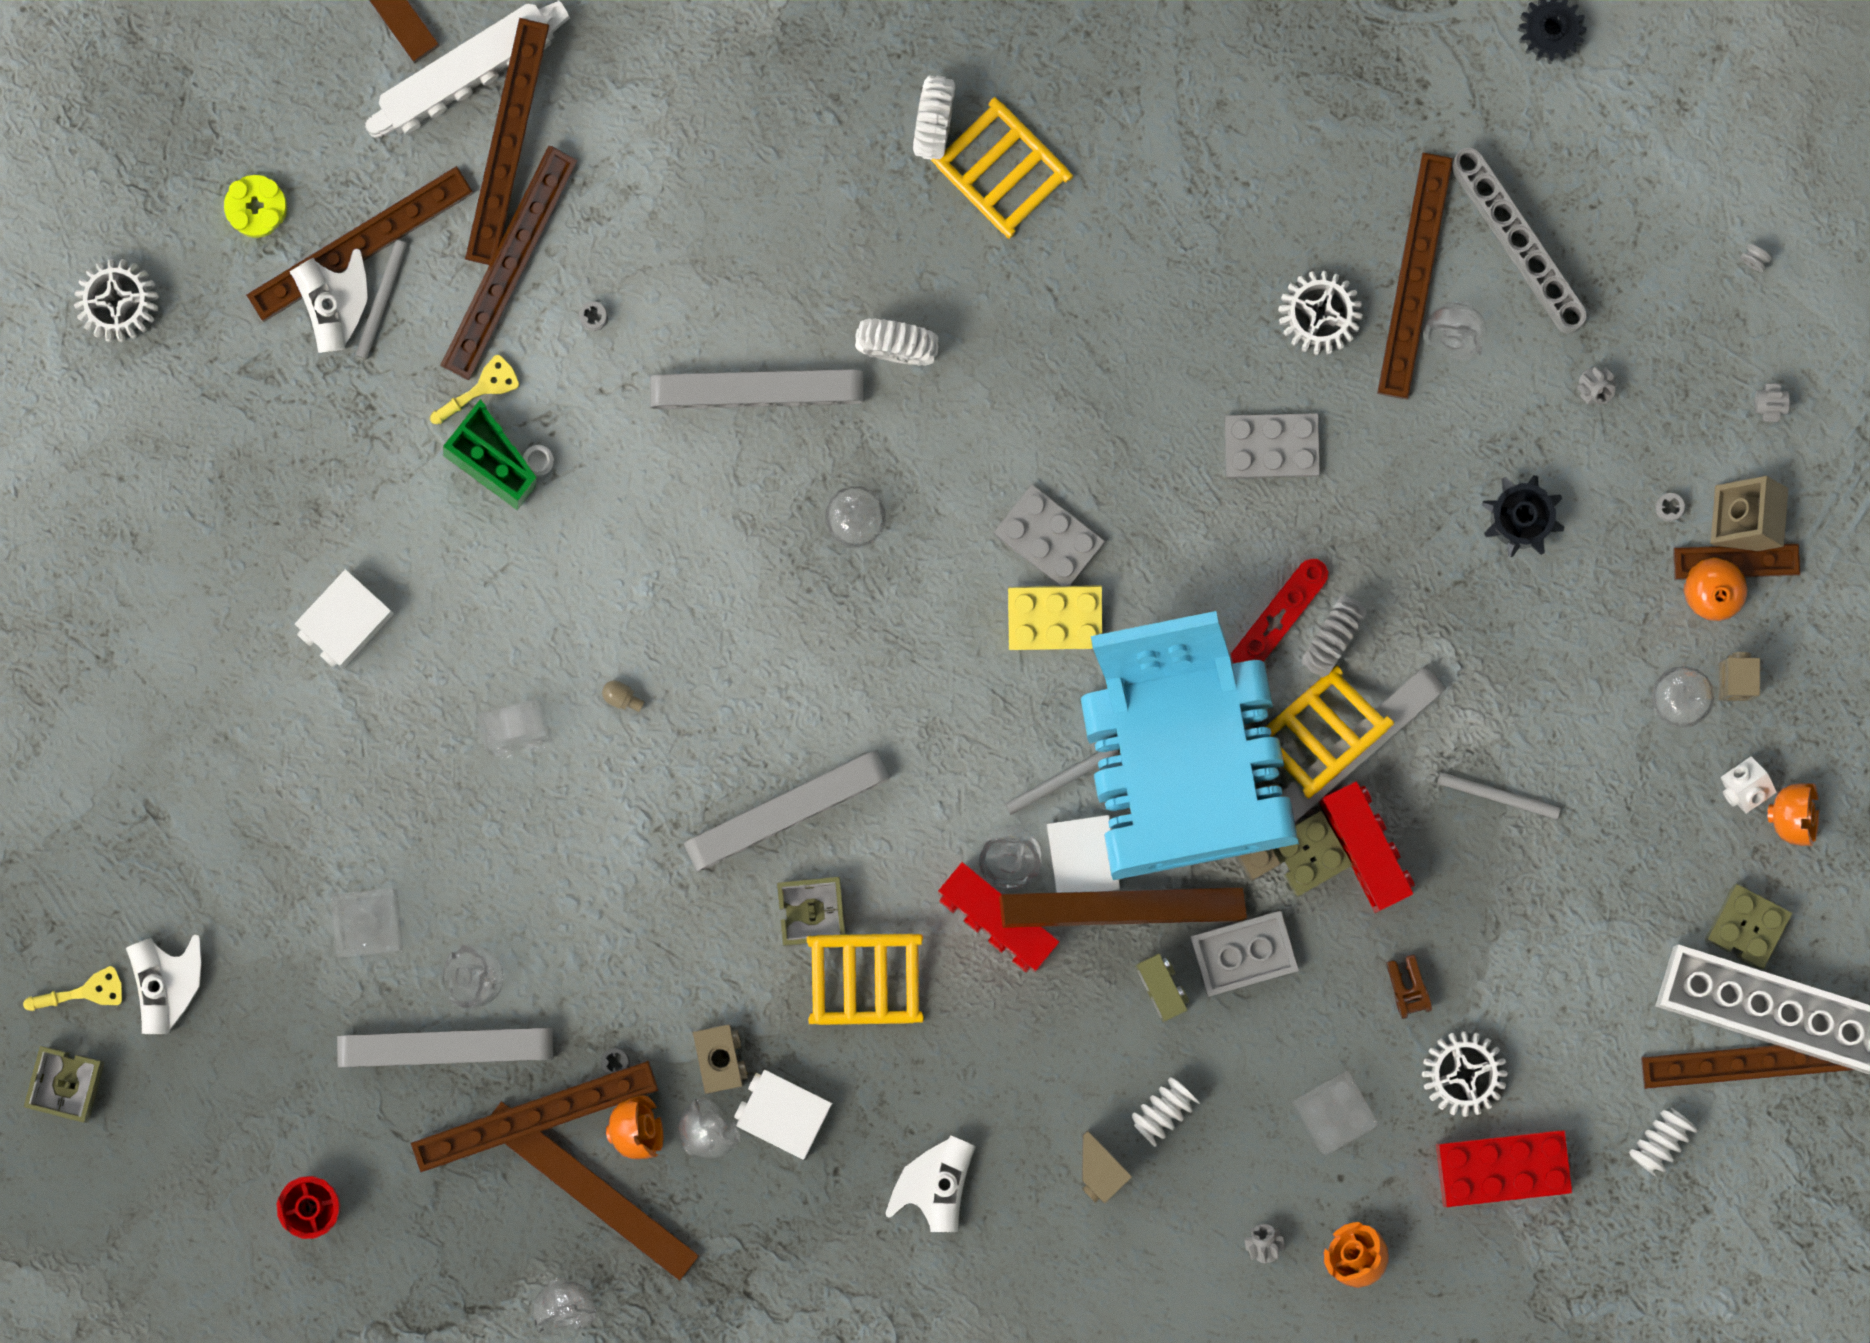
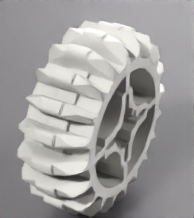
[913,76,955,160]
[74,259,159,343]
[1278,271,1362,355]
[855,318,939,366]
[1422,1031,1508,1117]

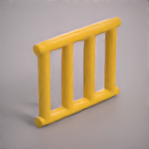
[931,97,1074,239]
[1265,665,1394,799]
[807,934,924,1025]

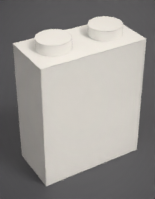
[295,569,394,668]
[1047,815,1120,893]
[734,1070,833,1160]

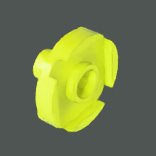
[224,175,287,238]

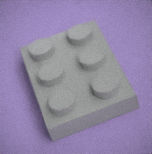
[1224,414,1320,479]
[993,484,1105,586]
[1190,911,1299,997]

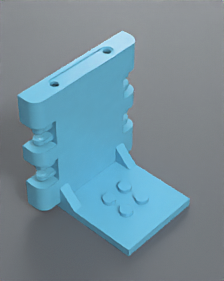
[1081,611,1299,880]

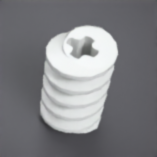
[1132,1077,1200,1147]
[1629,1108,1698,1177]

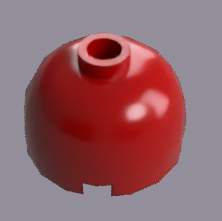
[276,1176,341,1239]

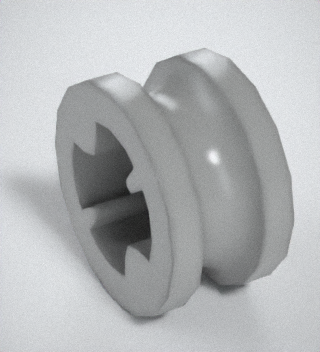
[1740,244,1772,272]
[579,301,608,331]
[1656,493,1685,522]

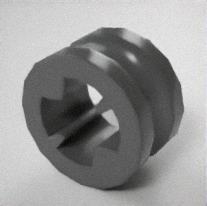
[600,1048,630,1075]

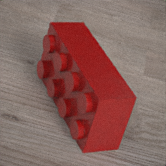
[1319,781,1415,913]
[938,862,1059,973]
[1436,1130,1572,1207]

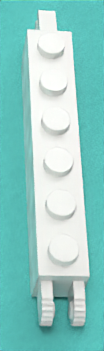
[365,1,570,139]

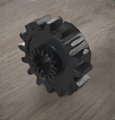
[1517,0,1587,64]

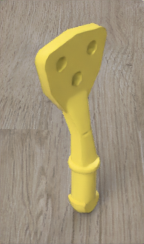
[430,355,520,425]
[23,966,122,1011]

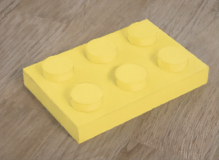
[1008,585,1102,650]

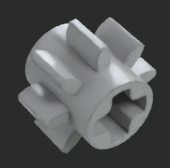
[1577,366,1618,405]
[1754,383,1789,422]
[1244,1224,1285,1263]

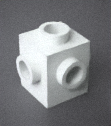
[1720,757,1777,814]

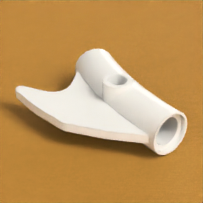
[290,249,368,353]
[126,935,202,1034]
[886,1135,976,1232]

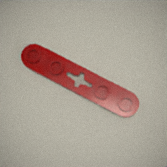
[1230,559,1328,664]

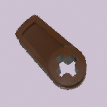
[1386,954,1432,1019]

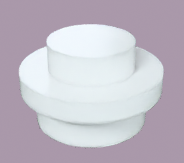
[523,445,554,476]

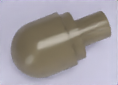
[602,680,645,712]

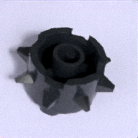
[1482,475,1565,557]

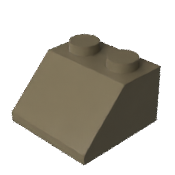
[1710,476,1788,551]
[1081,1131,1132,1203]

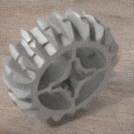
[1302,595,1367,677]

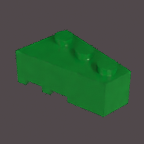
[443,399,537,511]

